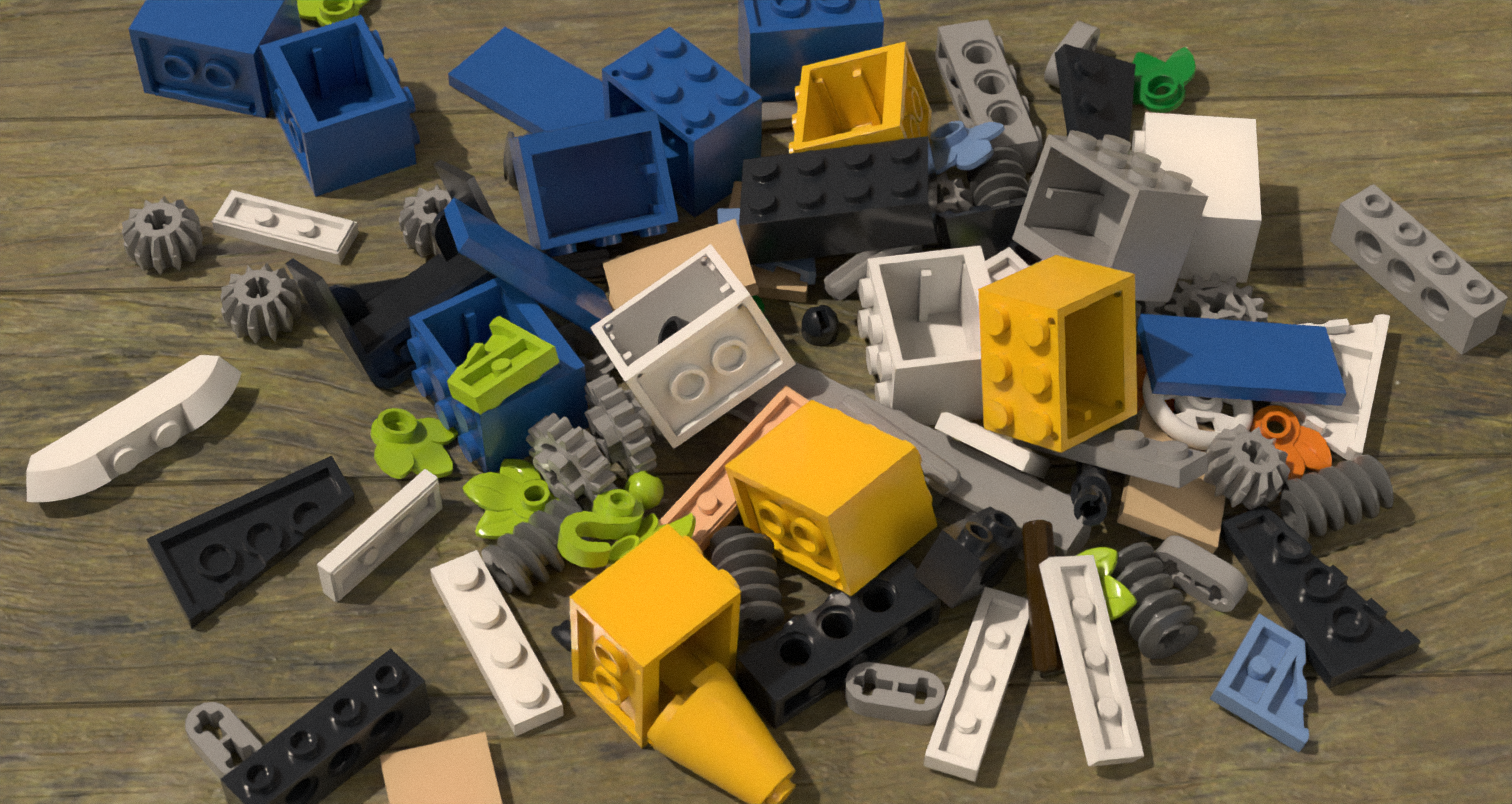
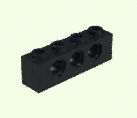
[737,554,941,729]
[220,648,431,804]

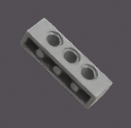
[935,19,1043,173]
[1330,184,1508,355]

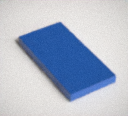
[448,27,605,134]
[444,197,613,338]
[1136,314,1347,406]

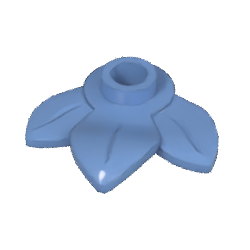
[930,121,1005,175]

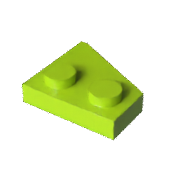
[447,316,560,415]

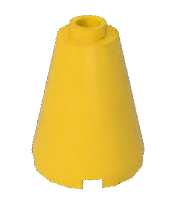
[647,662,796,804]

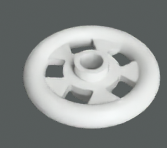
[1143,372,1253,450]

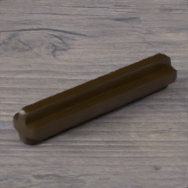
[1022,520,1064,673]

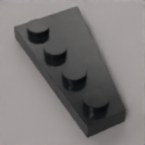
[1054,44,1136,142]
[937,197,1043,266]
[146,456,355,629]
[1220,505,1421,689]

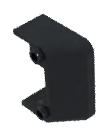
[285,160,500,389]

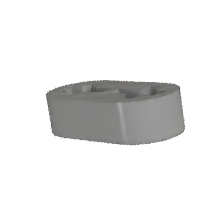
[1044,21,1100,88]
[1152,535,1248,612]
[845,662,945,725]
[185,702,262,779]

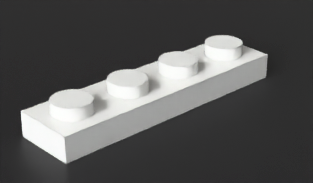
[430,550,564,736]
[1039,555,1144,767]
[924,587,1029,782]

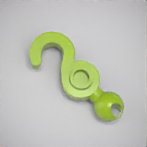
[557,470,664,568]

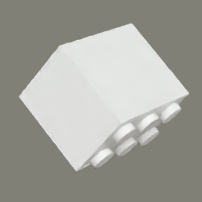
[1132,112,1261,283]
[590,244,796,449]
[857,246,991,426]

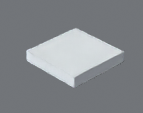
[935,412,1051,479]

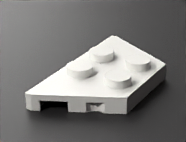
[1270,314,1390,461]

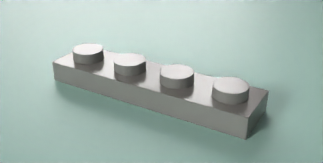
[1012,428,1208,488]

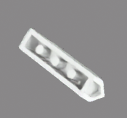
[26,355,242,502]

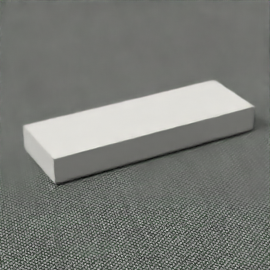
[212,190,359,265]
[317,469,442,602]

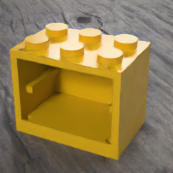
[789,42,932,154]
[978,255,1137,453]
[725,399,938,596]
[570,523,741,748]

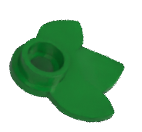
[1132,47,1196,113]

